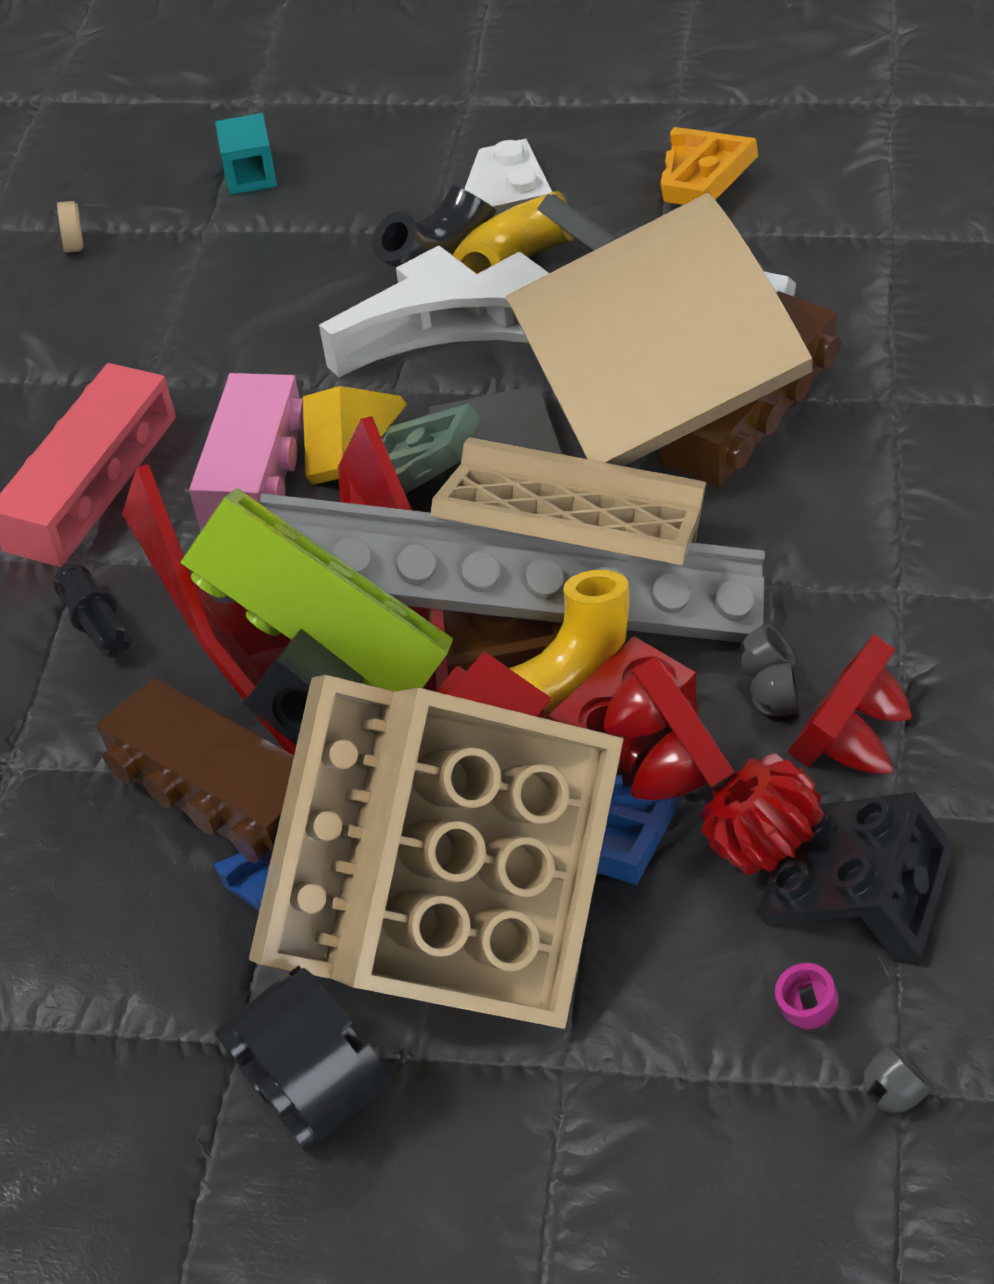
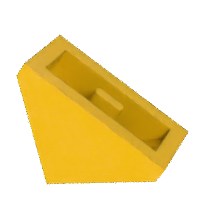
[303,386,407,485]

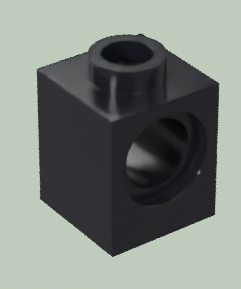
[242,629,365,745]

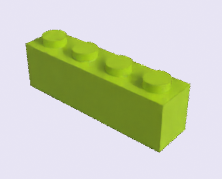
[180,488,453,691]

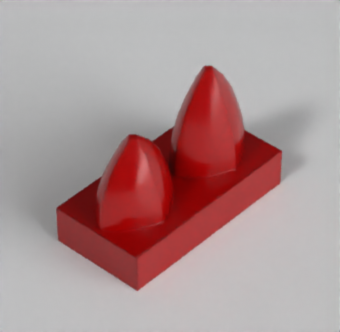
[787,634,912,774]
[604,655,735,800]

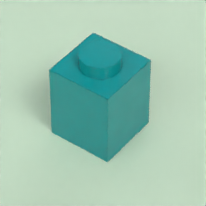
[215,113,277,195]

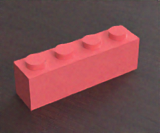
[0,363,176,568]

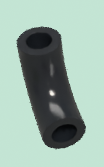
[373,185,496,268]

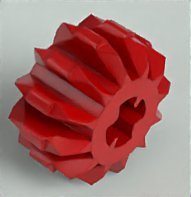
[701,753,824,875]

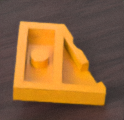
[660,127,759,205]

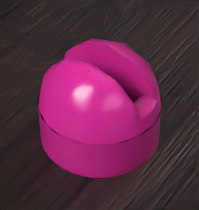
[775,963,839,1030]

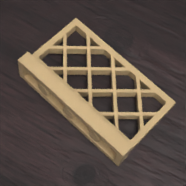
[430,437,707,565]

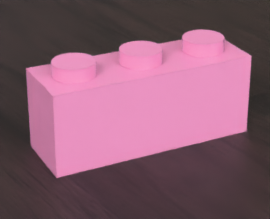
[189,373,304,532]

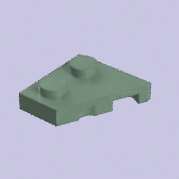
[381,404,482,494]

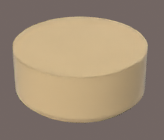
[57,201,84,253]

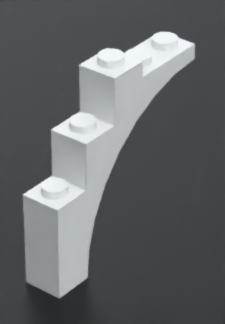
[319,245,549,377]

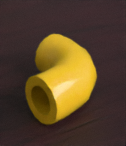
[452,191,574,274]
[509,570,630,720]

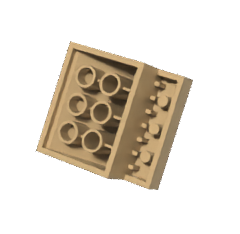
[506,192,812,466]
[249,675,623,1029]

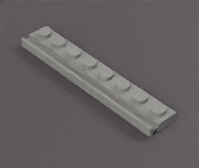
[260,493,765,643]

